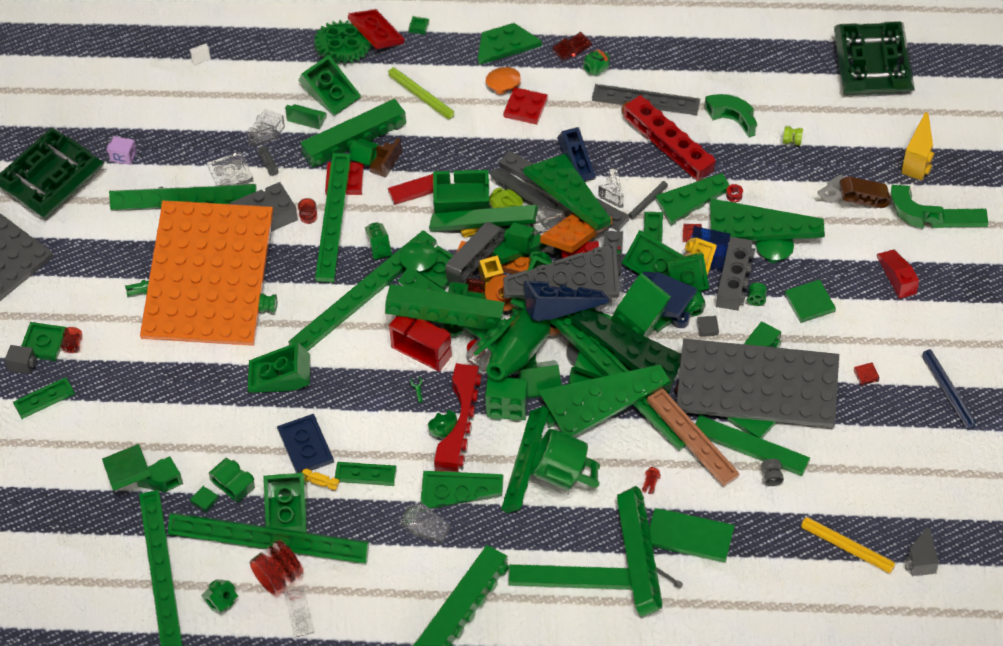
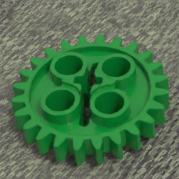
[314,20,371,64]

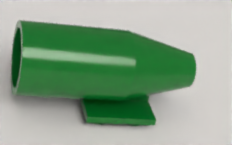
[473,308,551,380]

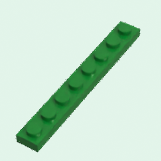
[315,153,351,282]
[109,184,257,209]

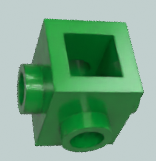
[201,579,238,613]

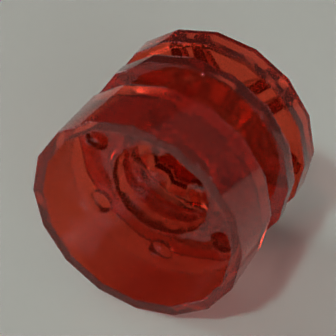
[249,540,304,596]

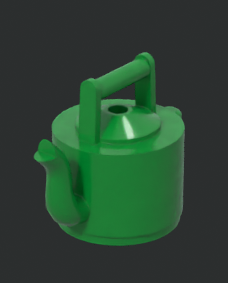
[530,429,600,491]

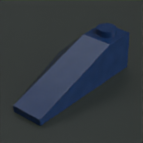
[524,281,609,321]

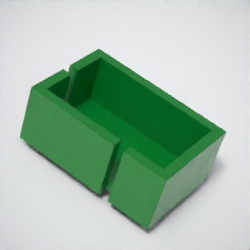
[433,170,490,213]

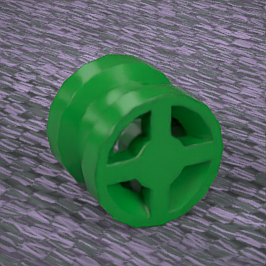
[747,283,767,306]
[259,293,277,313]

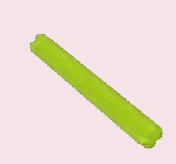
[388,67,455,119]

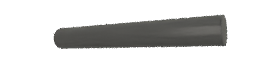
[628,181,668,220]

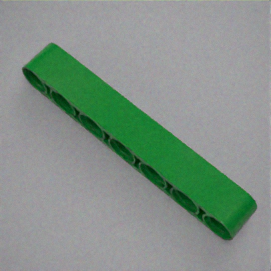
[617,486,663,617]

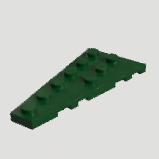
[571,309,681,394]

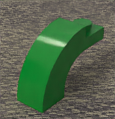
[704,94,757,138]
[891,185,945,228]

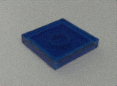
[691,226,731,271]

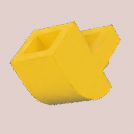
[478,255,504,298]

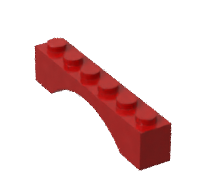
[434,363,482,472]

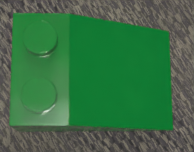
[298,55,361,116]
[611,273,671,337]
[248,342,310,393]
[263,473,308,532]

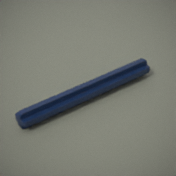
[922,349,976,429]

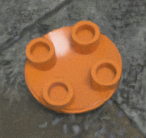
[486,67,521,94]

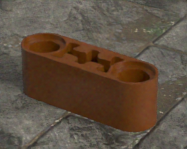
[839,177,891,208]

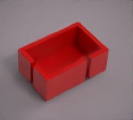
[389,316,452,372]

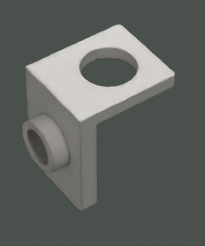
[817,174,844,203]

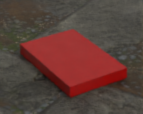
[347,9,405,49]

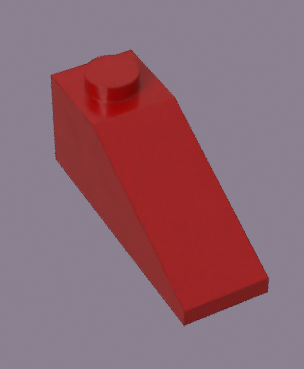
[877,249,919,299]

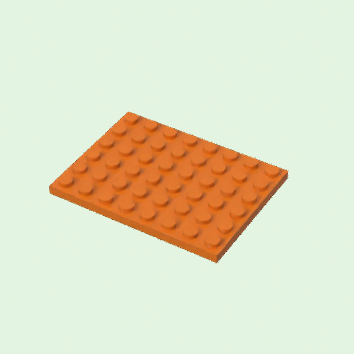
[140,201,274,346]

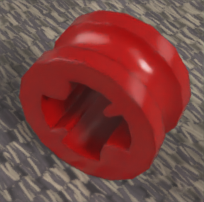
[726,184,743,203]

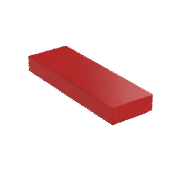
[388,174,433,205]

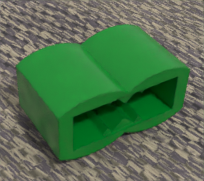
[208,458,255,503]

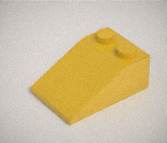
[902,112,934,181]

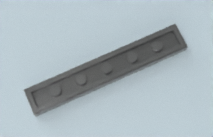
[592,84,701,116]

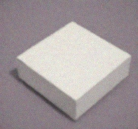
[190,44,210,66]

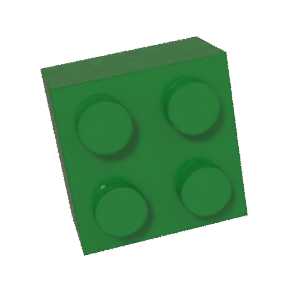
[485,376,528,421]

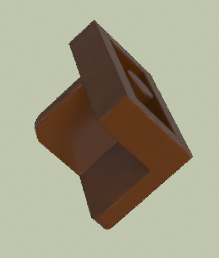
[369,138,402,178]

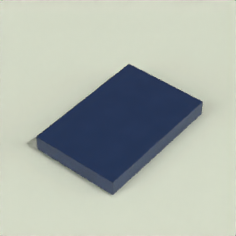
[277,413,334,473]

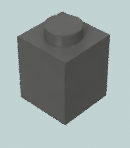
[4,345,37,374]

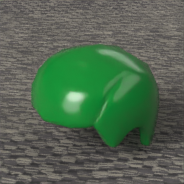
[427,410,457,438]

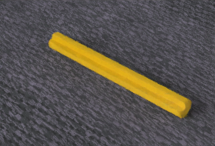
[801,517,896,573]

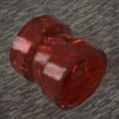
[298,198,318,224]
[61,327,83,353]

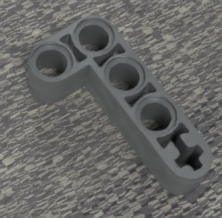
[445,222,505,291]

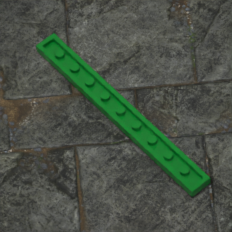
[288,230,437,351]
[549,314,687,451]
[139,490,183,646]
[168,513,369,564]

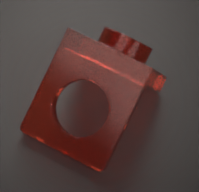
[466,278,486,293]

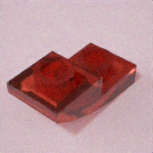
[552,31,592,60]

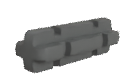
[257,145,278,176]

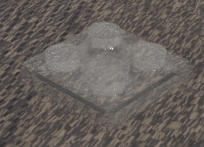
[207,152,254,185]

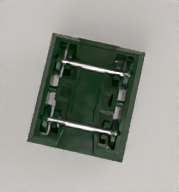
[834,21,915,95]
[0,127,105,219]

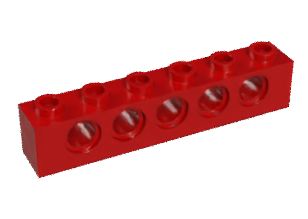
[623,95,716,181]

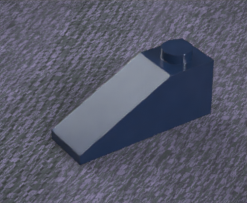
[557,126,596,181]

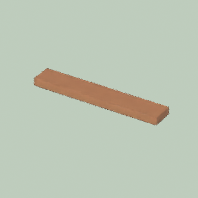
[646,388,740,487]

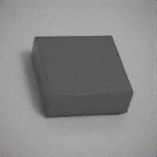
[697,316,719,336]

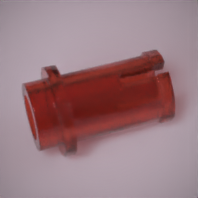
[642,467,661,494]

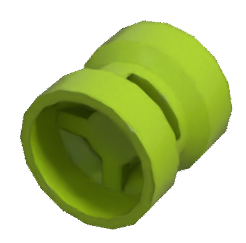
[783,126,803,146]

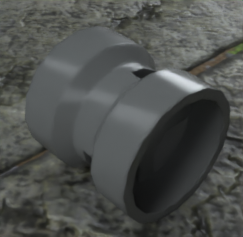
[761,459,784,487]

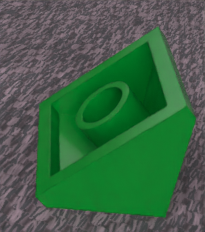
[518,360,561,399]

